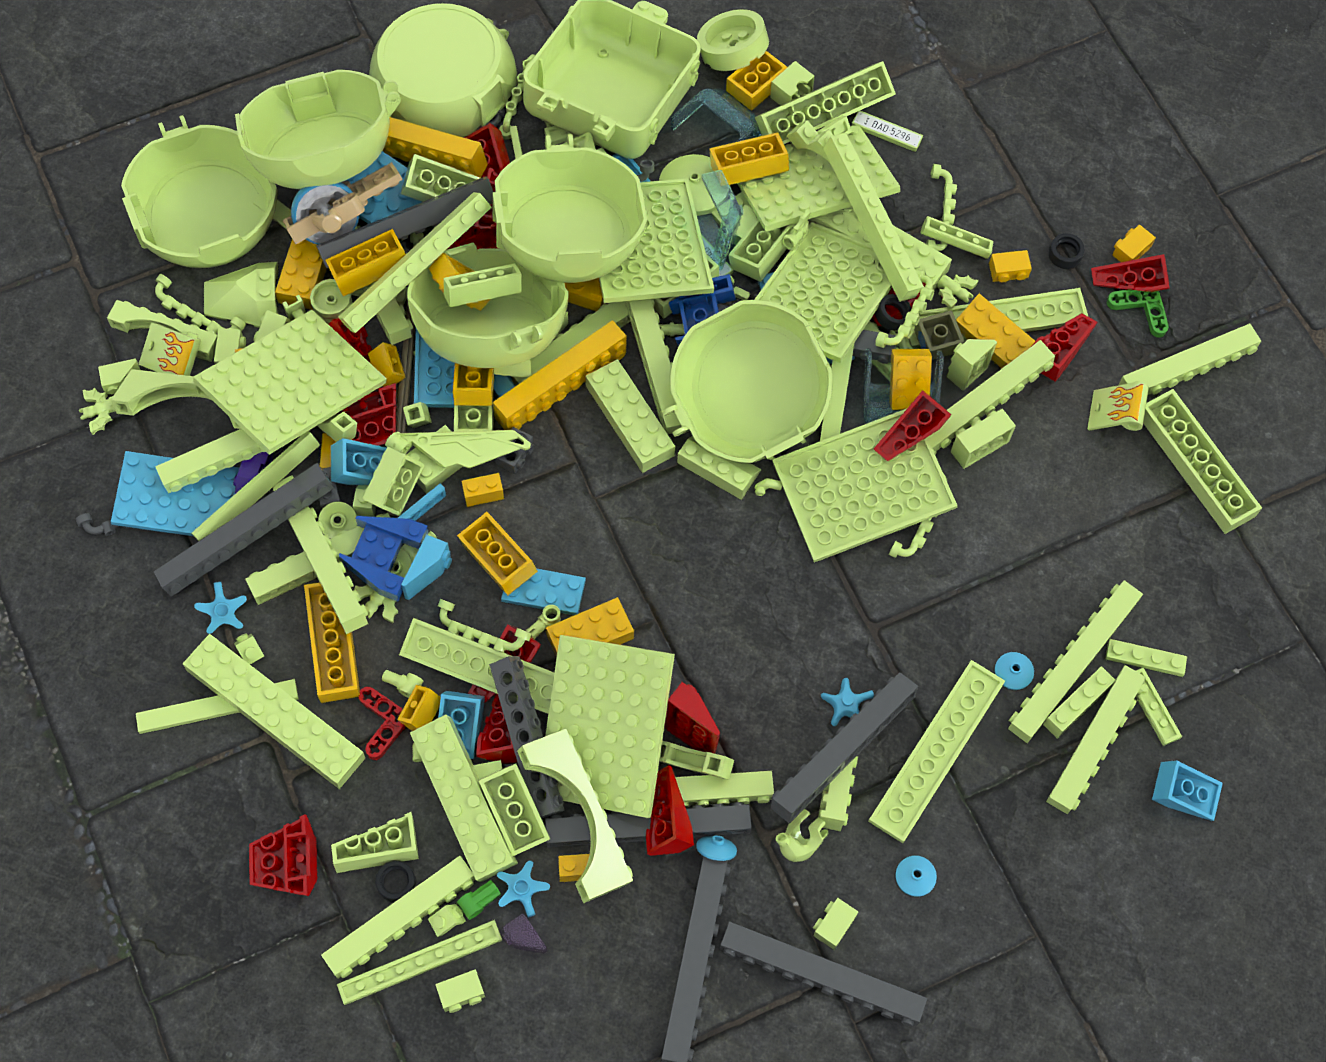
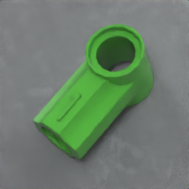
[457,880,501,920]

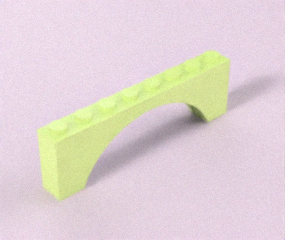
[111,369,242,429]
[517,729,633,903]

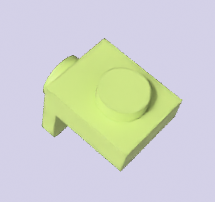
[234,633,264,664]
[428,904,466,937]

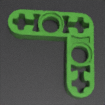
[1107,290,1169,337]

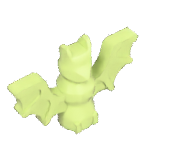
[782,209,811,250]
[937,274,978,310]
[79,388,116,435]
[353,585,398,623]

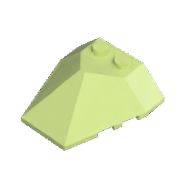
[204,262,278,328]

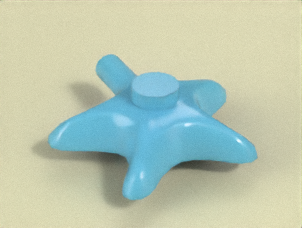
[195,582,247,634]
[821,678,874,726]
[497,861,550,917]

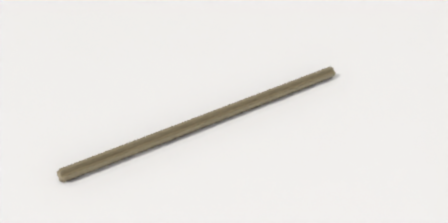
[387,298,416,518]

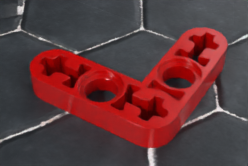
[358,687,406,760]

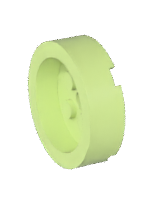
[697,10,769,71]

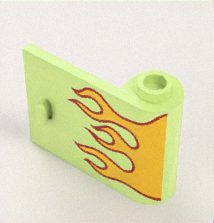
[139,322,201,376]
[1087,381,1149,431]

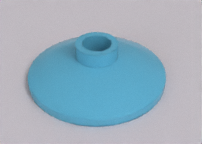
[995,652,1034,690]
[696,835,737,861]
[896,856,937,897]

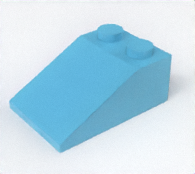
[331,438,387,485]
[401,534,452,600]
[438,691,485,759]
[1152,761,1223,821]

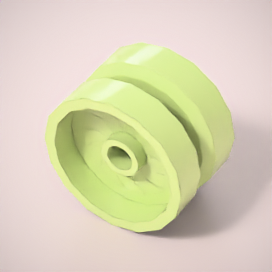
[310,279,353,324]

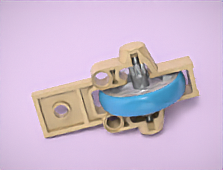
[283,162,403,245]

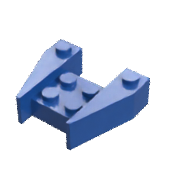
[669,274,736,347]
[339,516,428,602]

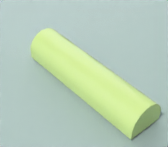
[921,216,993,259]

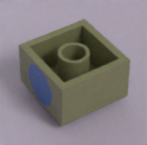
[914,310,965,360]

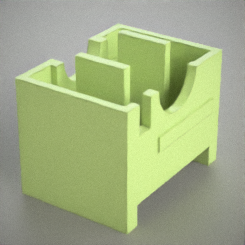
[770,61,814,105]

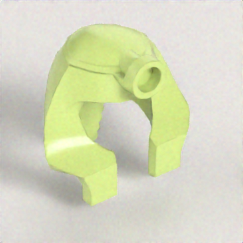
[776,809,828,862]

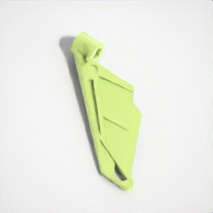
[385,430,531,469]

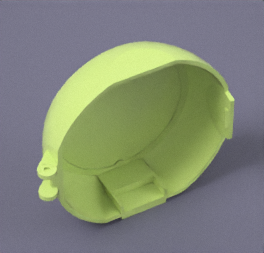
[369,3,517,137]
[235,70,401,189]
[121,115,277,268]
[492,134,647,283]
[407,243,569,368]
[662,300,833,463]

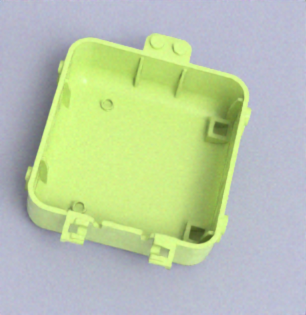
[523,0,700,159]

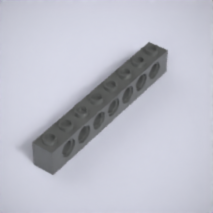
[489,656,565,819]

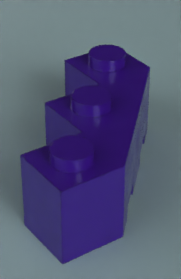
[233,452,274,494]

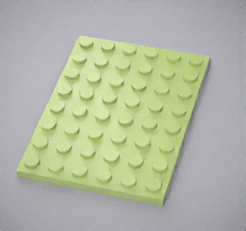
[737,125,900,232]
[599,178,714,303]
[754,222,892,363]
[193,310,387,455]
[772,409,957,563]
[539,635,675,818]

